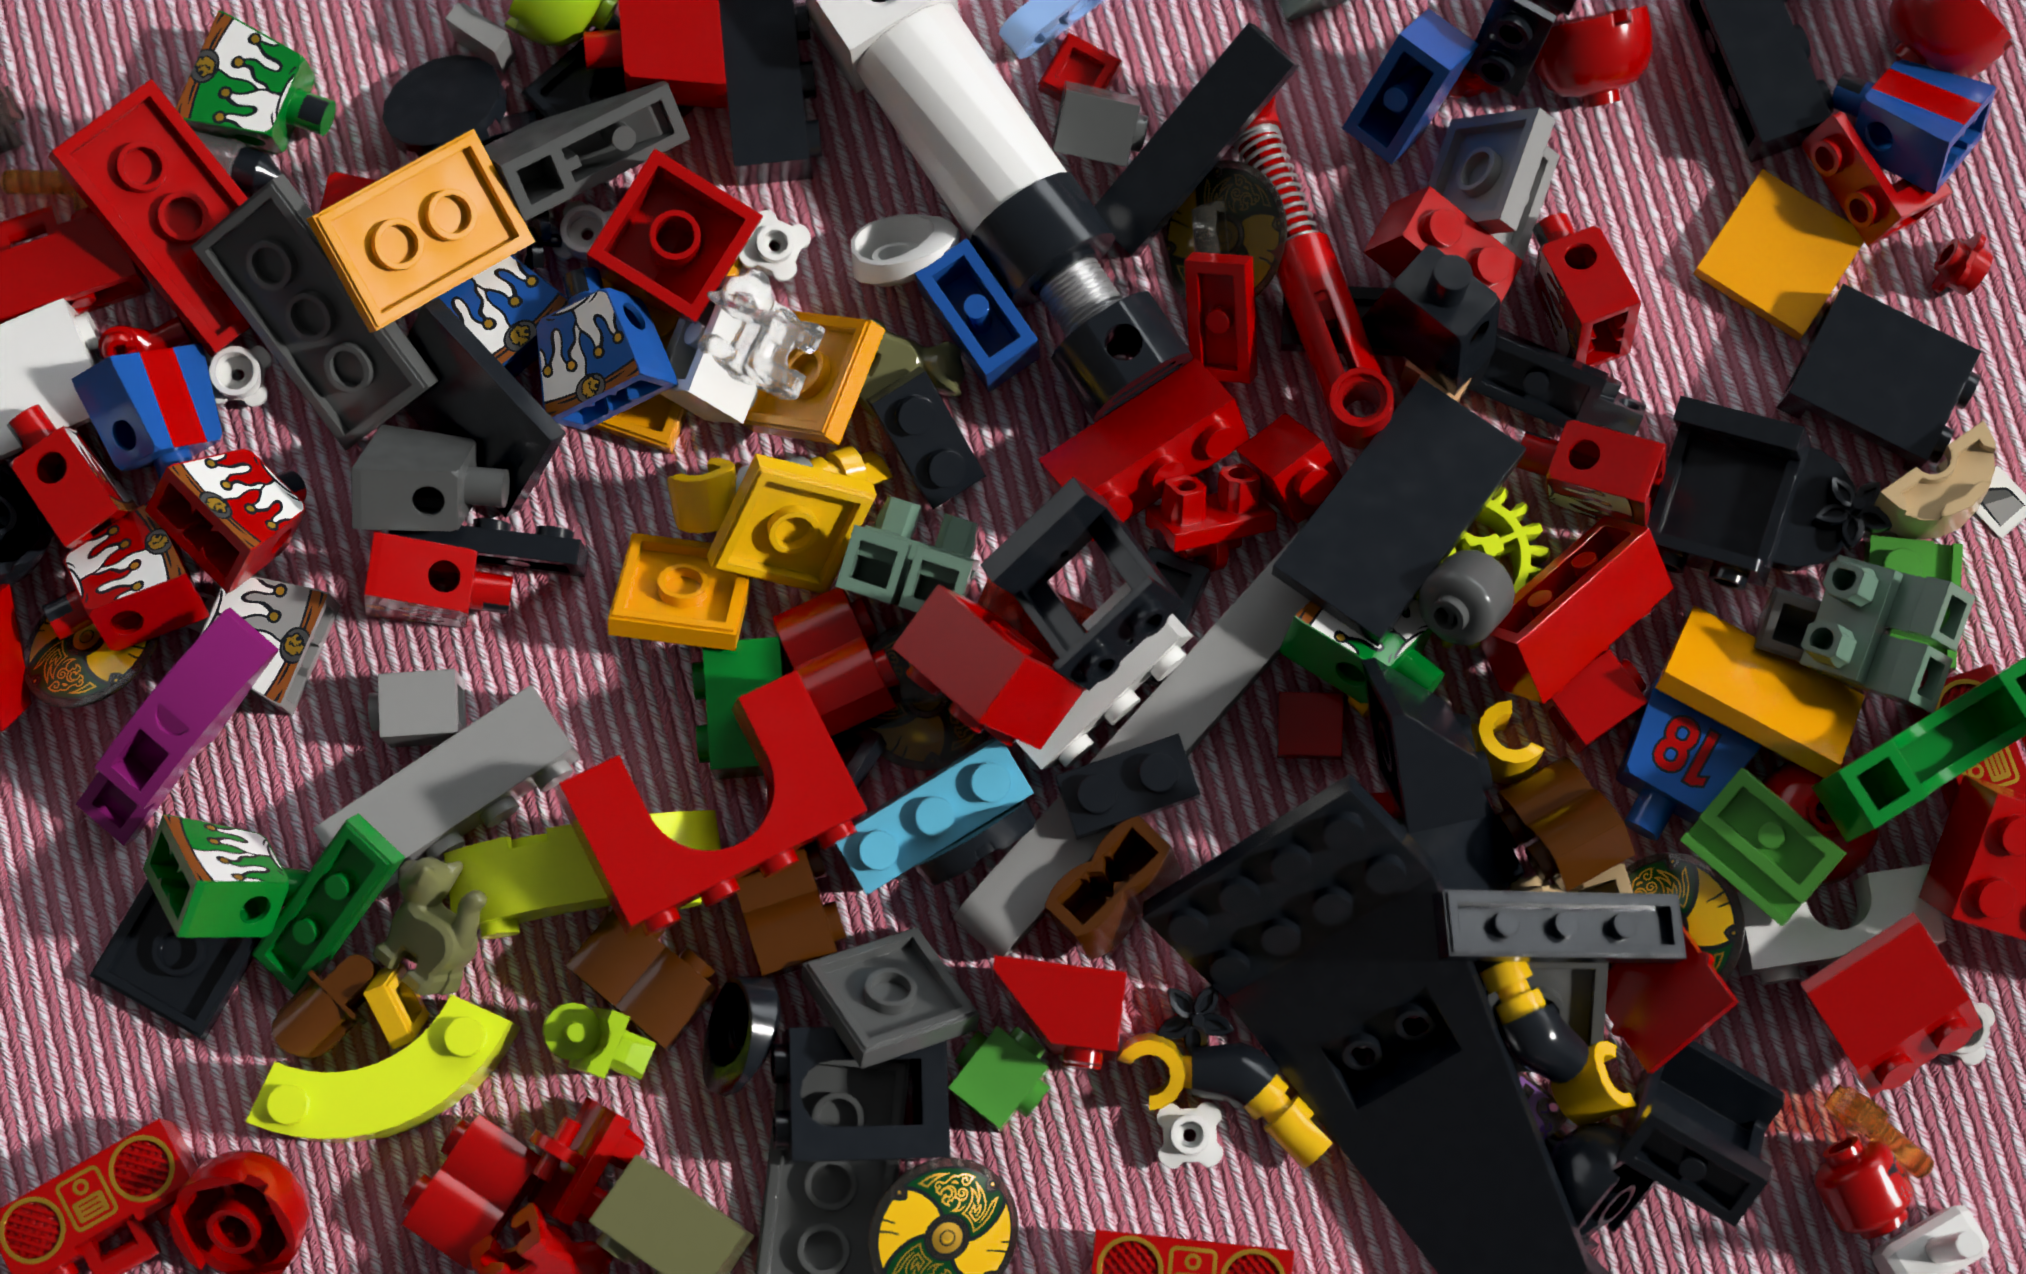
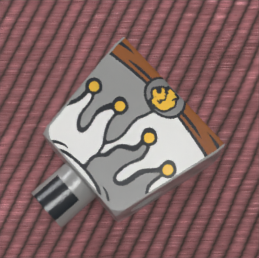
[185,576,341,716]

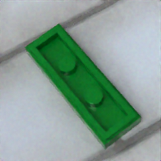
[251,813,405,995]

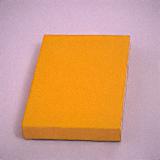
[306,129,535,333]
[1655,605,1865,778]

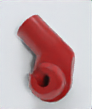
[98,316,193,359]

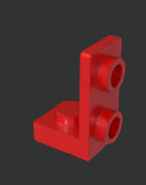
[1802,111,1953,247]

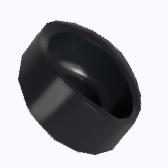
[702,976,781,1097]

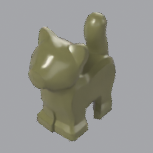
[857,318,966,419]
[373,857,487,996]

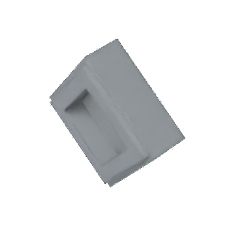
[445,2,516,74]

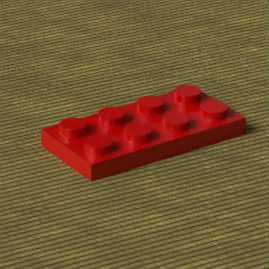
[48,79,251,357]

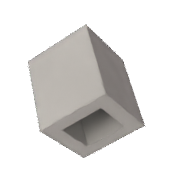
[368,669,467,748]

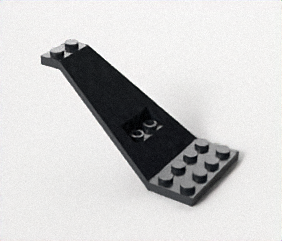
[1142,774,1610,1274]

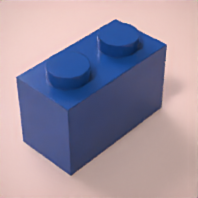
[1341,8,1479,165]
[914,238,1041,392]

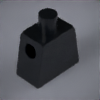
[1361,245,1500,396]

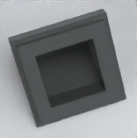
[1754,587,1821,662]

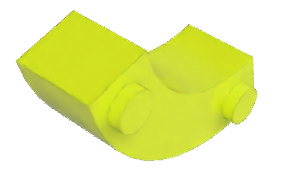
[443,810,721,939]
[245,994,521,1143]

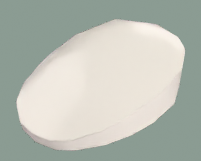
[851,214,960,287]

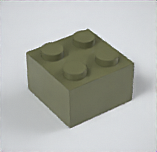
[589,1154,756,1274]

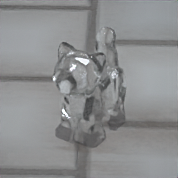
[698,269,825,400]

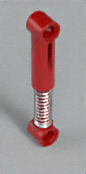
[1231,95,1394,450]

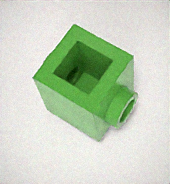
[948,1026,1051,1132]

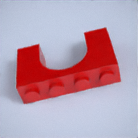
[556,670,867,937]

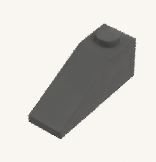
[484,81,690,221]

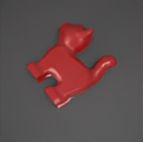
[469,1202,614,1274]

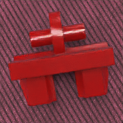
[1145,463,1277,572]
[528,1097,645,1227]

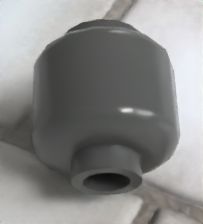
[1418,550,1515,646]

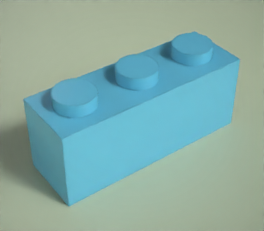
[835,737,1034,895]

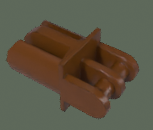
[272,954,382,1060]

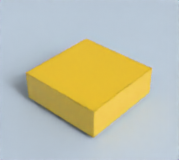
[363,962,430,1050]

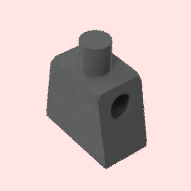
[351,425,510,532]

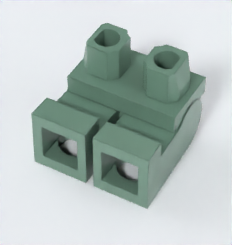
[835,496,980,612]
[1799,554,1975,713]

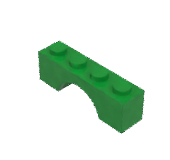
[1811,657,2026,843]

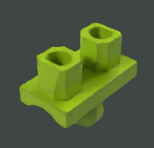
[542,1002,656,1080]

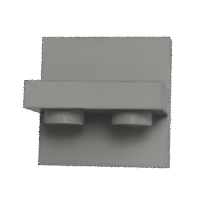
[1427,107,1560,260]

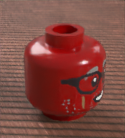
[1813,1136,1914,1240]

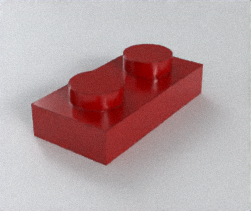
[1184,252,1258,384]

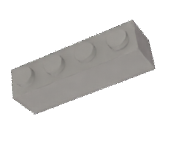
[313,685,581,900]

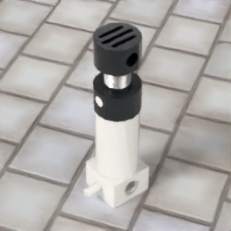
[806,0,1193,423]

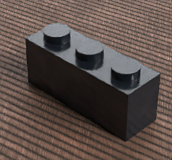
[719,0,822,186]
[1683,0,1834,163]

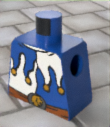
[429,255,569,378]
[537,267,678,431]

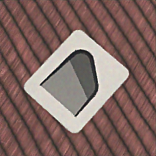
[1976,466,2026,538]

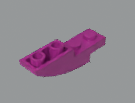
[76,608,279,846]

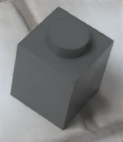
[1052,81,1149,167]

